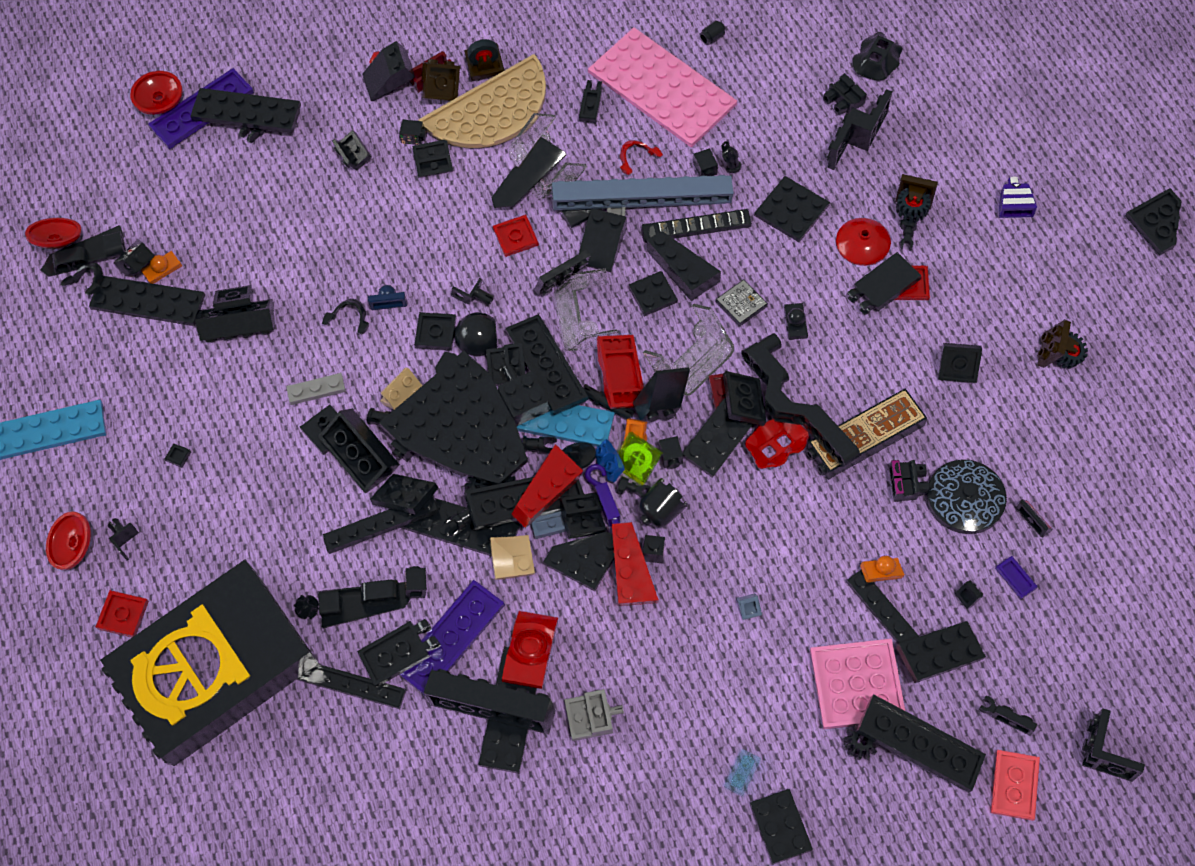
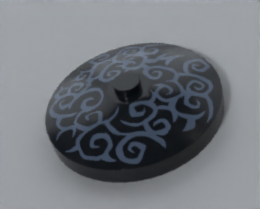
[926,459,1007,534]

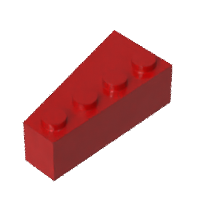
[511,444,583,528]
[612,522,659,606]

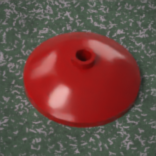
[130,71,183,115]
[25,218,82,249]
[836,218,891,266]
[46,511,91,570]

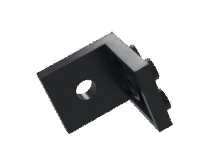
[1082,708,1145,782]

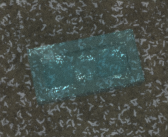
[724,749,761,797]

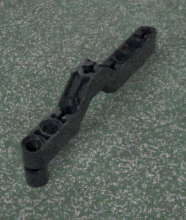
[741,333,861,467]

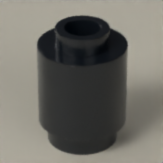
[700,20,725,45]

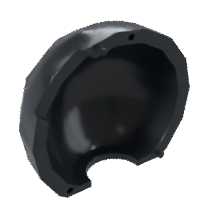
[454,312,498,356]

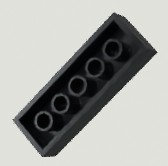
[424,669,556,735]

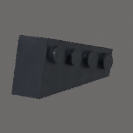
[647,231,721,301]

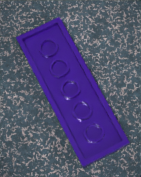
[148,68,254,149]
[399,580,505,696]

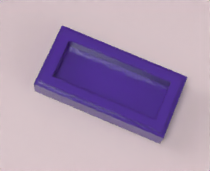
[995,556,1038,599]

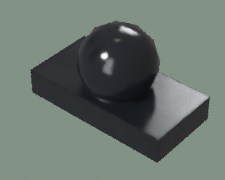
[784,303,808,340]

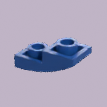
[596,439,625,482]

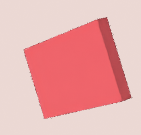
[991,750,1040,821]

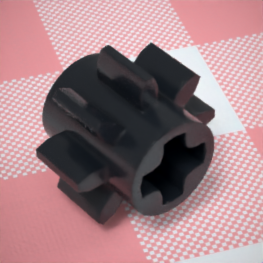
[294,595,319,619]

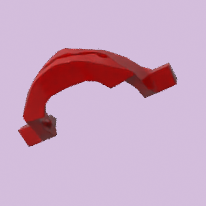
[620,140,663,175]

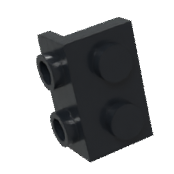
[332,130,372,170]

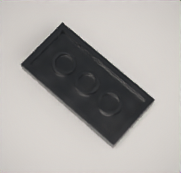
[682,397,753,478]
[896,621,986,683]

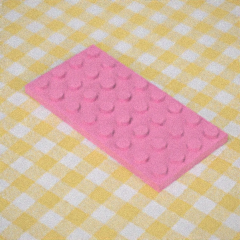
[588,27,737,148]

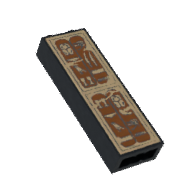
[806,388,927,480]

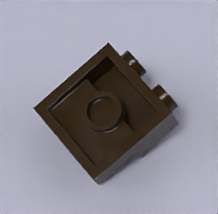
[421,59,460,101]

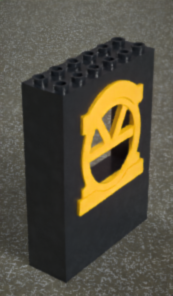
[100,559,319,766]

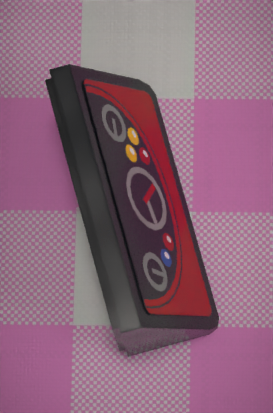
[1017,499,1053,538]

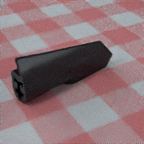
[491,137,566,208]
[40,225,126,277]
[318,579,411,628]

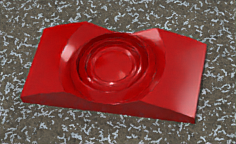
[597,335,644,409]
[502,611,558,689]

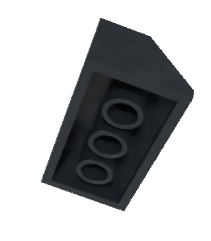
[195,299,275,342]
[318,408,400,493]

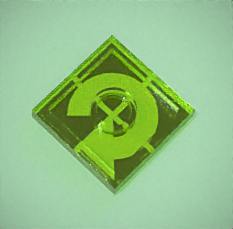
[618,432,663,485]

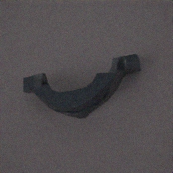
[61,263,104,295]
[322,298,369,334]

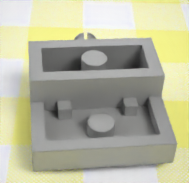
[564,689,624,741]

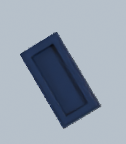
[368,285,407,311]

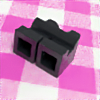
[823,73,867,115]

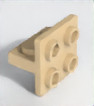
[380,368,422,409]

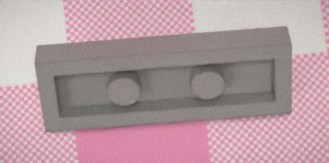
[286,373,346,405]

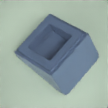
[736,593,762,620]

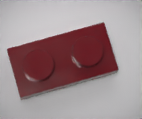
[708,373,726,410]

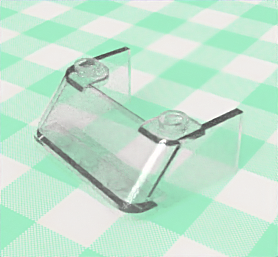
[509,113,587,199]
[553,268,618,354]
[643,304,734,396]

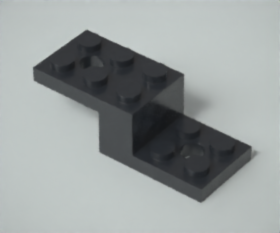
[826,89,893,170]

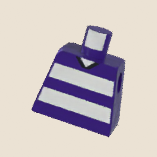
[999,177,1037,218]

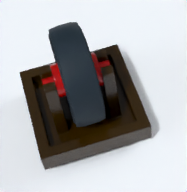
[464,39,504,81]

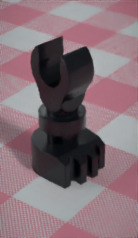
[900,219,917,251]
[616,476,651,498]

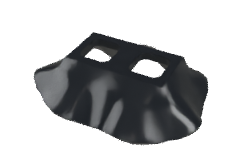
[852,32,903,81]

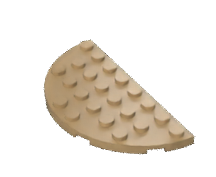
[418,54,546,148]

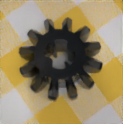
[843,725,880,760]

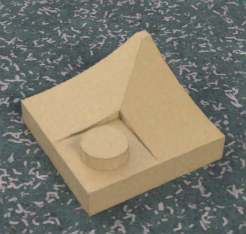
[490,535,535,580]

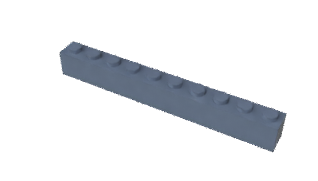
[552,175,734,210]

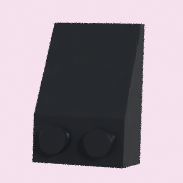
[362,41,415,101]
[579,208,627,272]
[633,367,690,422]

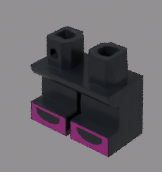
[889,460,930,502]

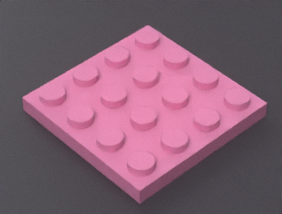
[810,639,905,729]

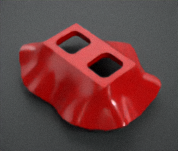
[745,419,809,469]

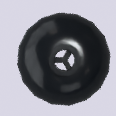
[638,478,688,528]

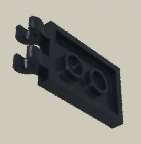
[847,252,921,315]
[357,619,441,687]

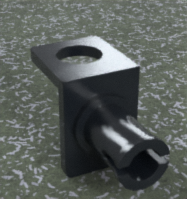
[451,278,495,306]
[107,518,139,561]

